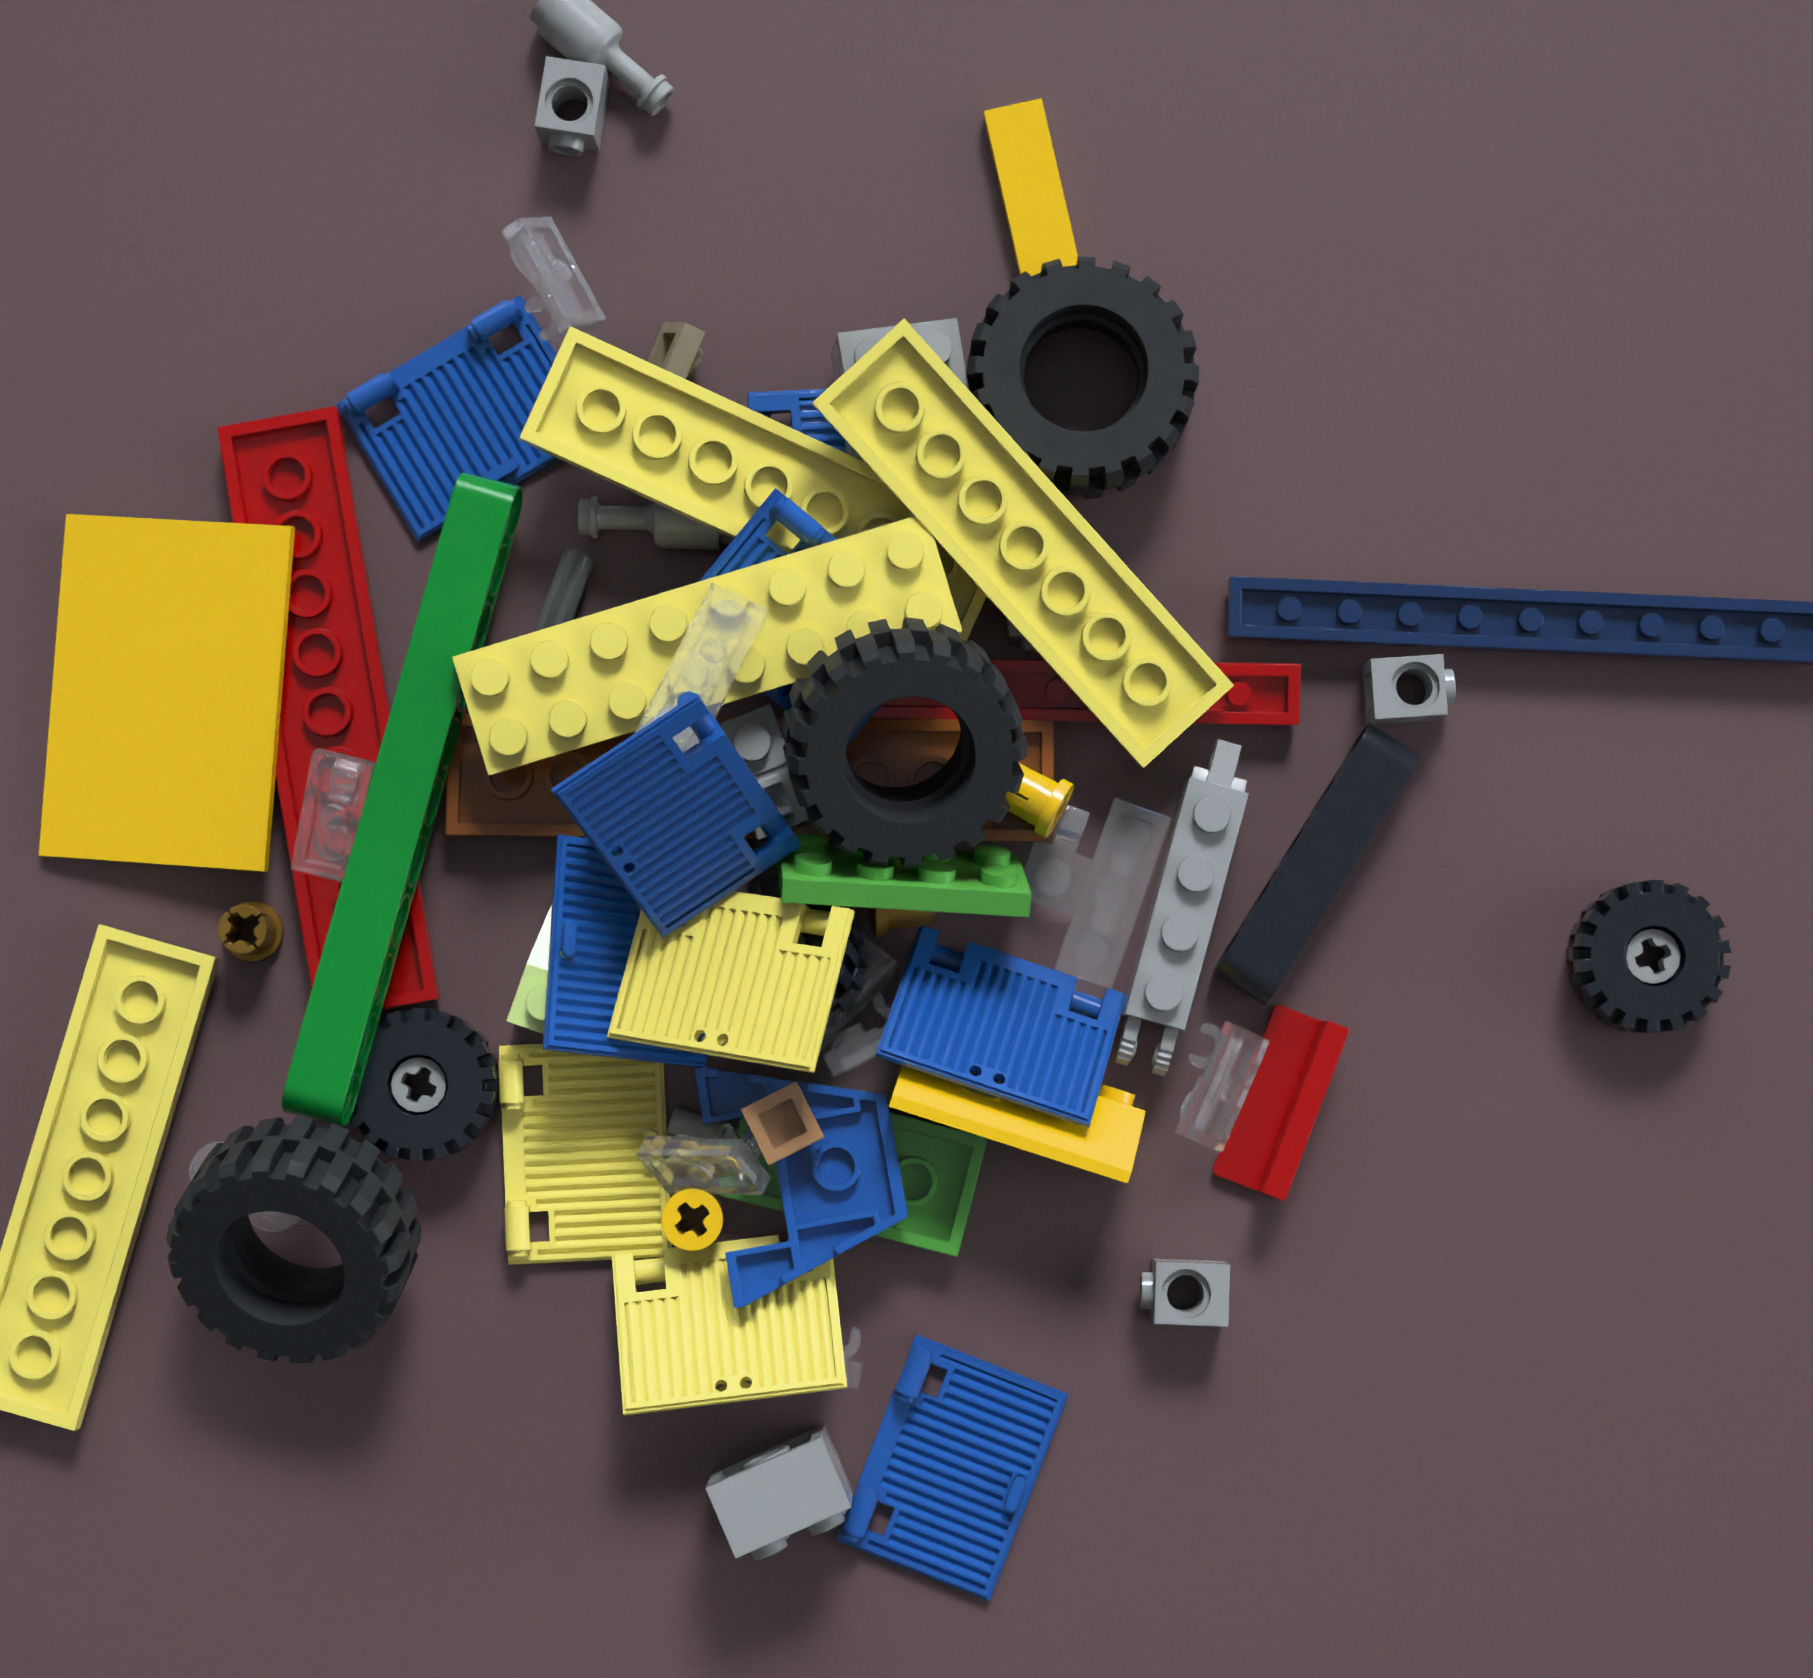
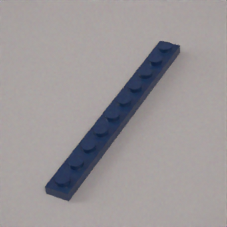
[1226,576,1813,665]

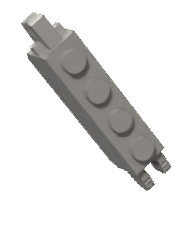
[1115,739,1249,1076]

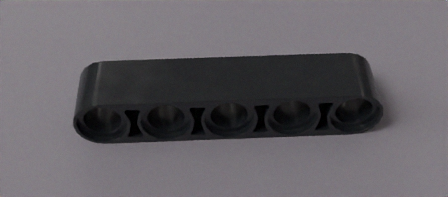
[1213,723,1421,1005]

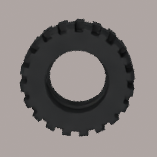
[966,256,1199,499]
[782,617,1027,868]
[166,1117,421,1364]

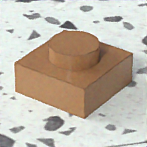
[741,1081,825,1166]

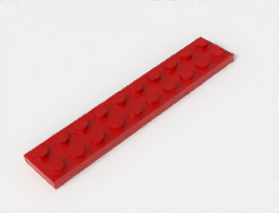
[217,406,441,1010]

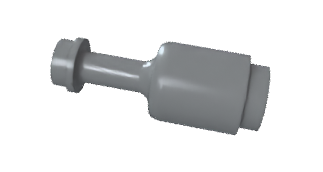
[530,0,675,116]
[578,496,733,550]

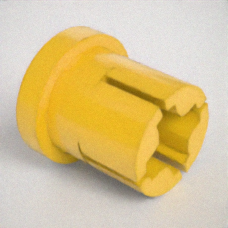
[1005,763,1074,838]
[661,1188,723,1251]

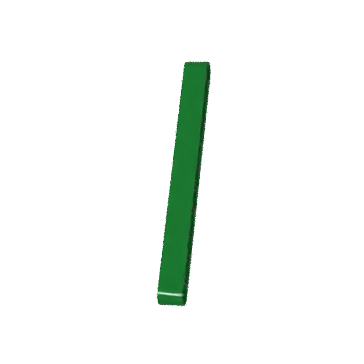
[282,472,523,1127]

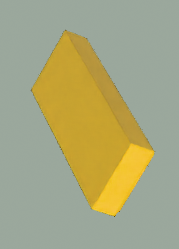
[983,98,1078,276]

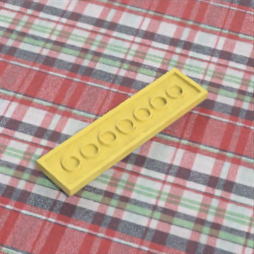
[812,318,1234,768]
[519,326,986,643]
[452,516,962,776]
[0,924,220,1431]

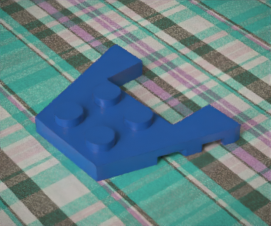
[694,1067,908,1308]

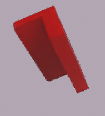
[1212,1005,1350,1201]

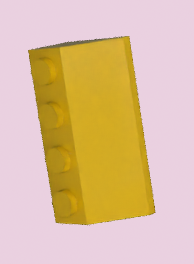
[889,1065,1146,1184]

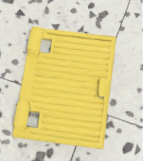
[607,891,855,1073]
[498,1044,672,1265]
[612,1235,847,1416]

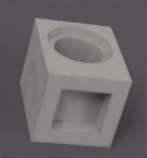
[534,56,611,157]
[1362,654,1456,725]
[1139,1258,1230,1327]

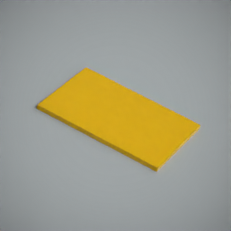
[38,514,295,872]

